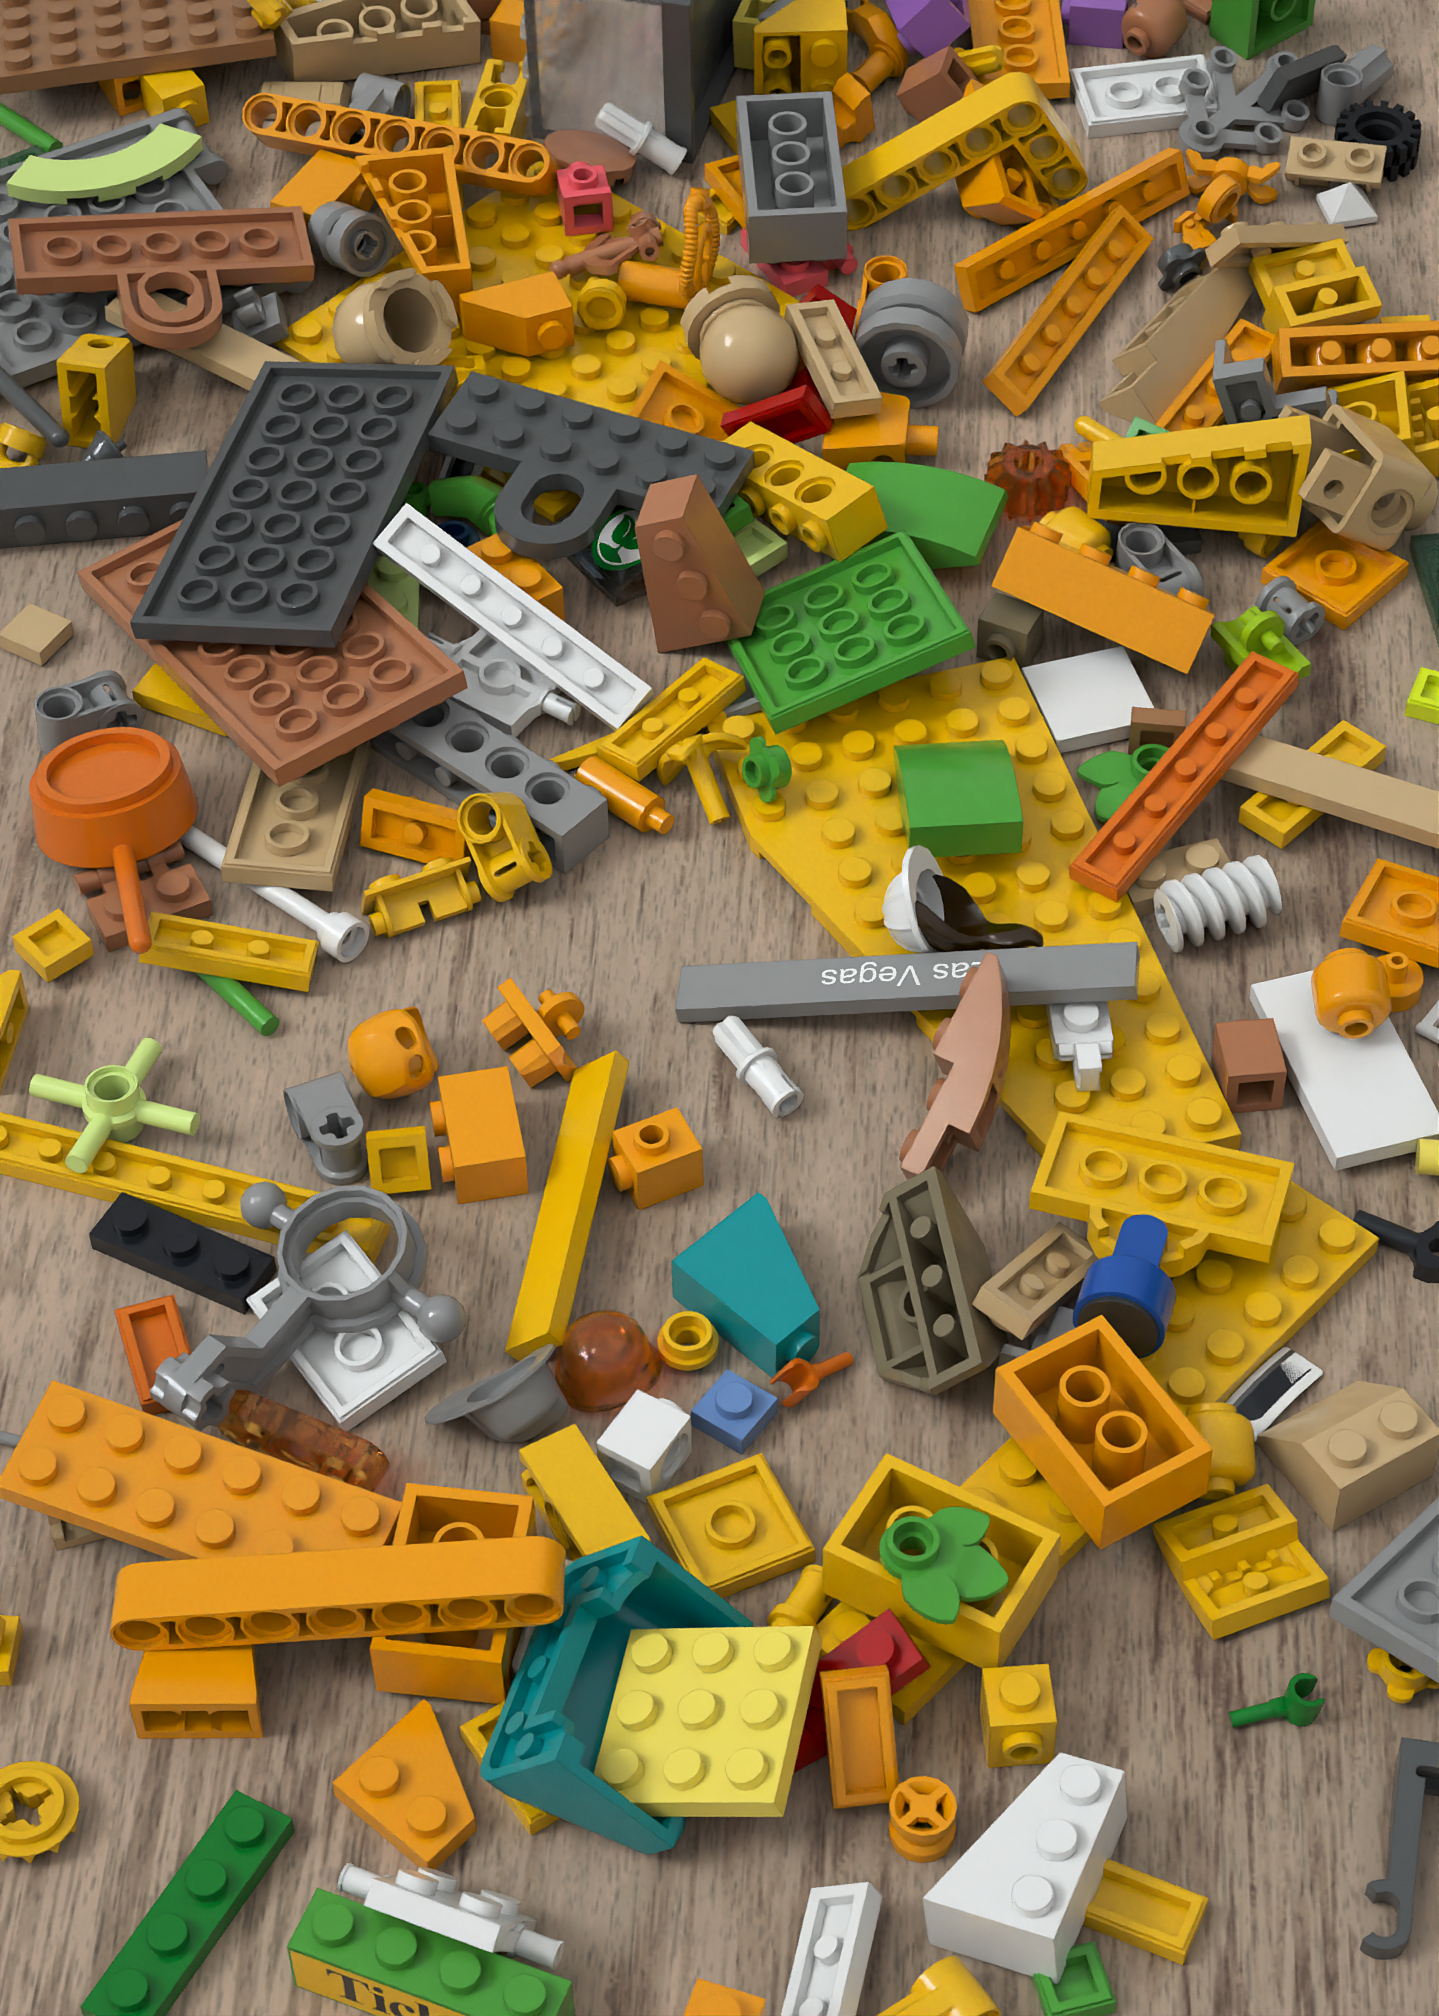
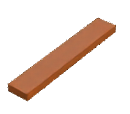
[1069,651,1299,903]

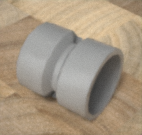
[307,201,394,277]

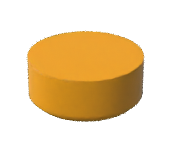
[1196,174,1242,224]

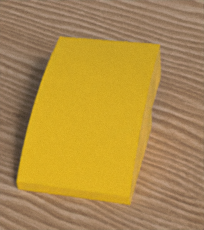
[1327,370,1439,477]

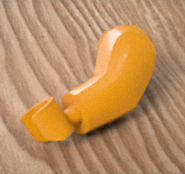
[846,0,909,95]

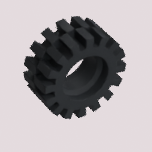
[1334,100,1422,182]

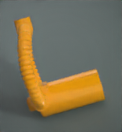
[617,187,721,309]

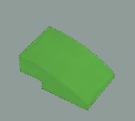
[830,462,1009,569]
[893,740,1023,857]

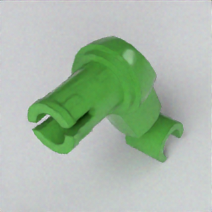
[400,475,503,536]

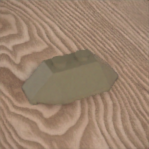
[858,1166,1008,1395]

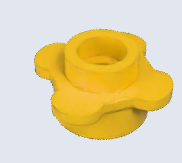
[1367,1648,1439,1704]

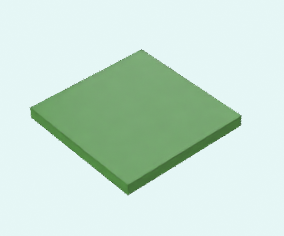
[725,530,976,735]

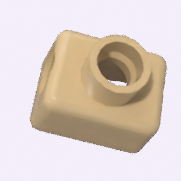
[1278,404,1438,550]

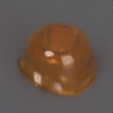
[555,1309,663,1413]

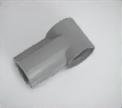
[1315,44,1394,126]
[348,73,411,144]

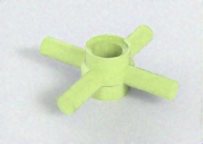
[29,1038,200,1173]

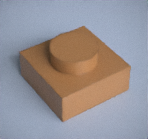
[1128,707,1187,755]

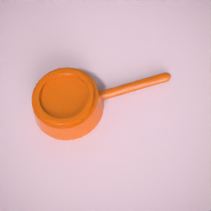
[29,727,199,954]

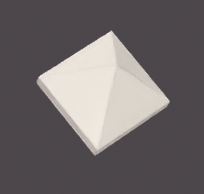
[1316,182,1378,227]

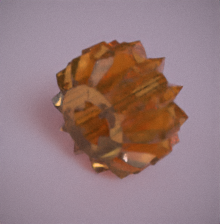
[984,439,1072,524]

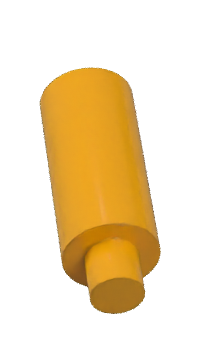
[575,756,675,835]

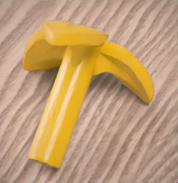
[657,732,747,825]

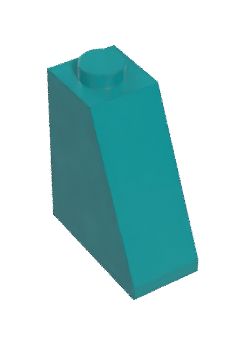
[671,1192,820,1378]

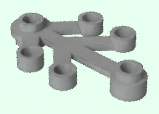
[1178,46,1310,159]

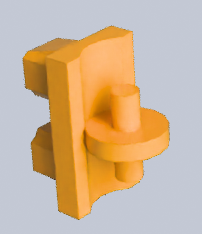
[481,977,585,1088]

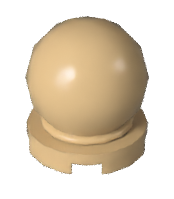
[331,268,458,365]
[681,275,800,405]

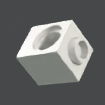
[596,1389,692,1503]

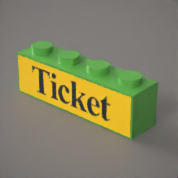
[287,1888,575,2016]

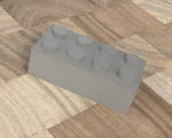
[736,91,847,264]

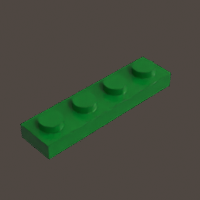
[80,1790,295,2016]

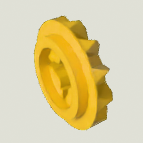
[0,1761,81,1864]

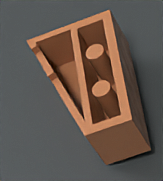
[635,474,765,653]

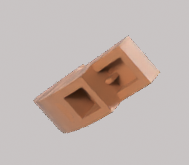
[899,952,1011,1180]

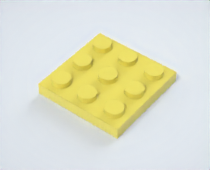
[594,1626,823,1817]

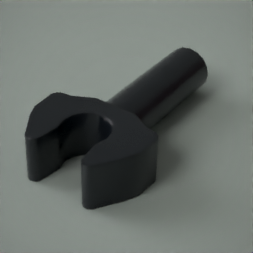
[1353,1209,1439,1283]

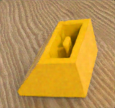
[753,0,848,105]

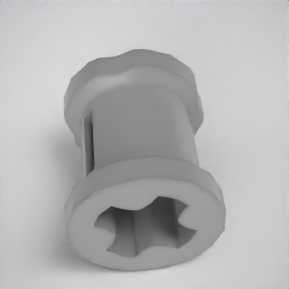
[1255,576,1326,645]

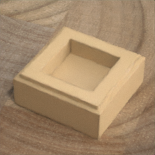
[0,603,74,666]

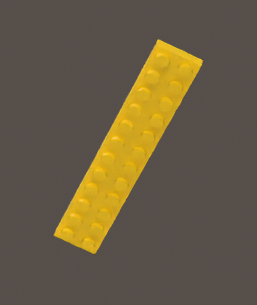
[817,1181,1379,1726]

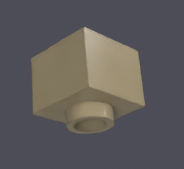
[976,592,1044,672]

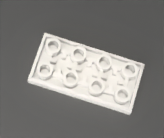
[1249,970,1439,1171]

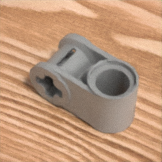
[1114,522,1204,596]
[34,670,144,755]
[283,1071,369,1185]

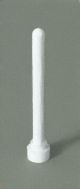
[179,826,369,962]

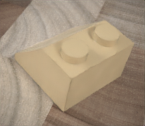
[1256,1381,1439,1532]

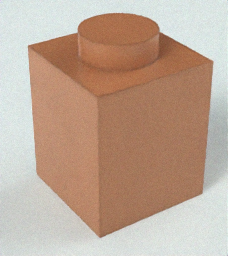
[897,45,978,123]
[1211,1018,1287,1114]

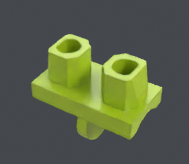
[1210,606,1311,680]

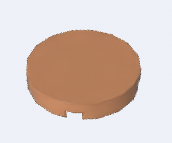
[543,129,637,186]

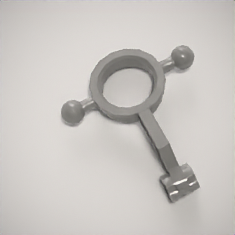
[150,1181,466,1432]

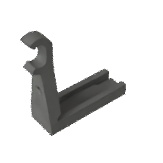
[1360,1737,1439,1960]

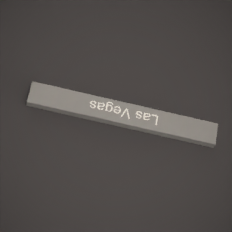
[675,942,1140,1023]

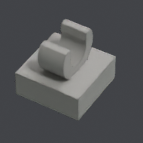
[232,286,289,345]

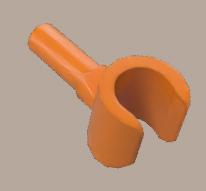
[769,1351,853,1407]

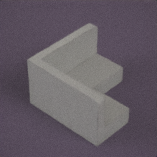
[1212,339,1339,425]

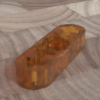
[217,1390,389,1492]

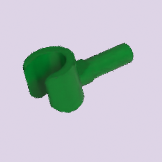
[1228,1673,1325,1728]

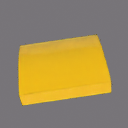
[1153,1483,1330,1640]

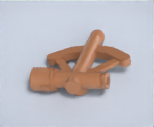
[549,211,664,280]

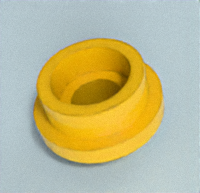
[657,1311,719,1371]

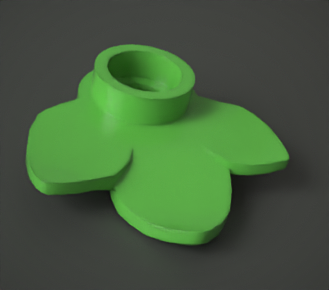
[1077,744,1169,823]
[879,1507,1009,1624]

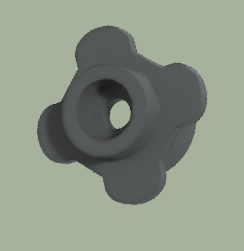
[1157,243,1207,291]

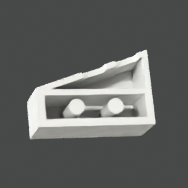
[922,1752,1127,1985]

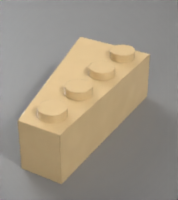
[274,0,481,82]

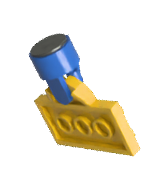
[1029,1111,1295,1359]

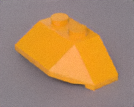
[955,79,1059,225]

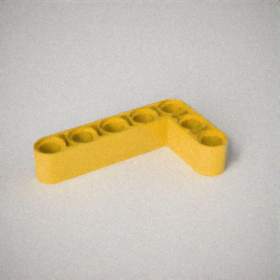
[842,72,1088,231]

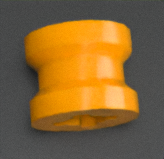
[888,1776,957,1863]

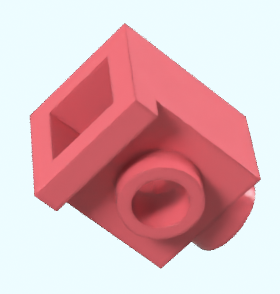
[556,161,613,236]

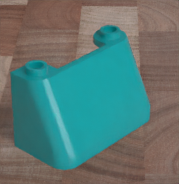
[480,1535,754,1854]

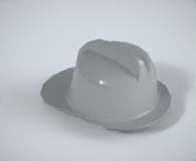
[425,1343,568,1443]

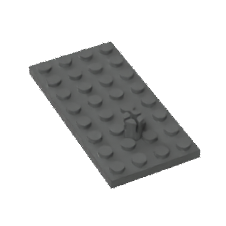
[130,361,458,648]

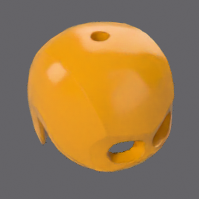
[347,1006,439,1099]

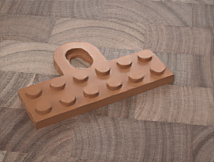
[8,206,314,350]

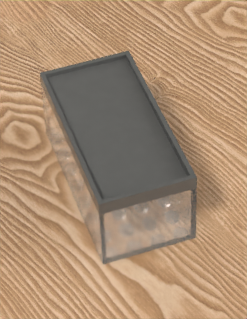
[520,0,742,164]

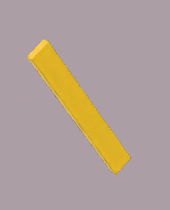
[0,1112,391,1265]

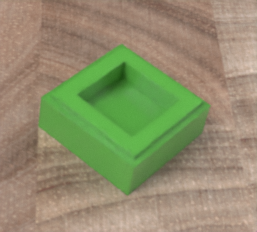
[1031,1941,1116,2016]

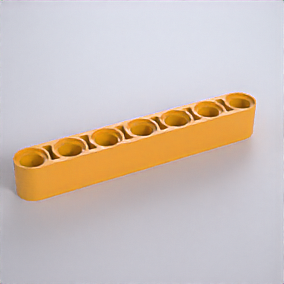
[242,93,560,197]
[110,1536,566,1651]

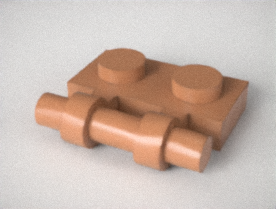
[73,840,213,952]

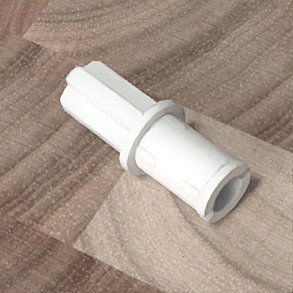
[595,102,687,175]
[713,1015,804,1118]

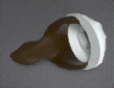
[882,845,1044,953]

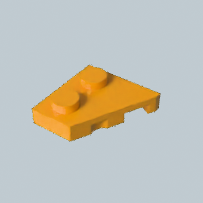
[332,1699,477,1870]

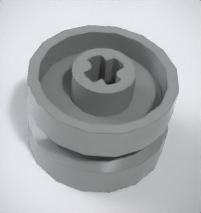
[854,278,969,409]

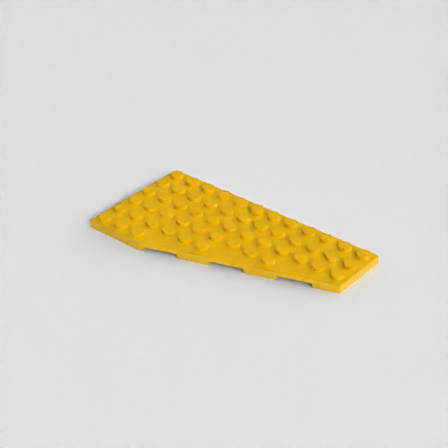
[705,657,1242,1157]

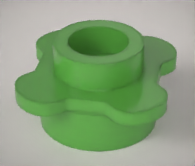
[742,736,792,803]

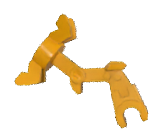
[1173,149,1280,276]

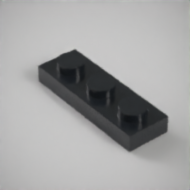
[89,1192,277,1315]

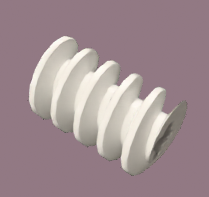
[1153,855,1282,953]

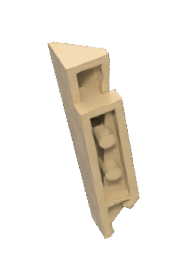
[1098,267,1255,424]

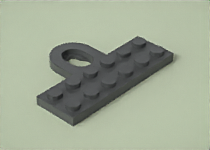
[427,371,754,560]

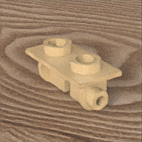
[1284,136,1387,194]

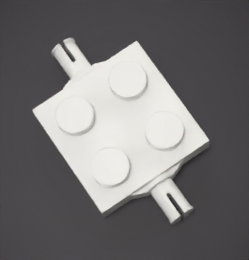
[426,629,581,737]
[337,1863,565,1970]

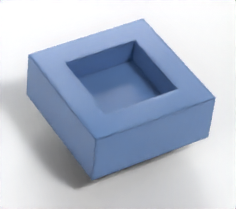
[691,1369,778,1455]

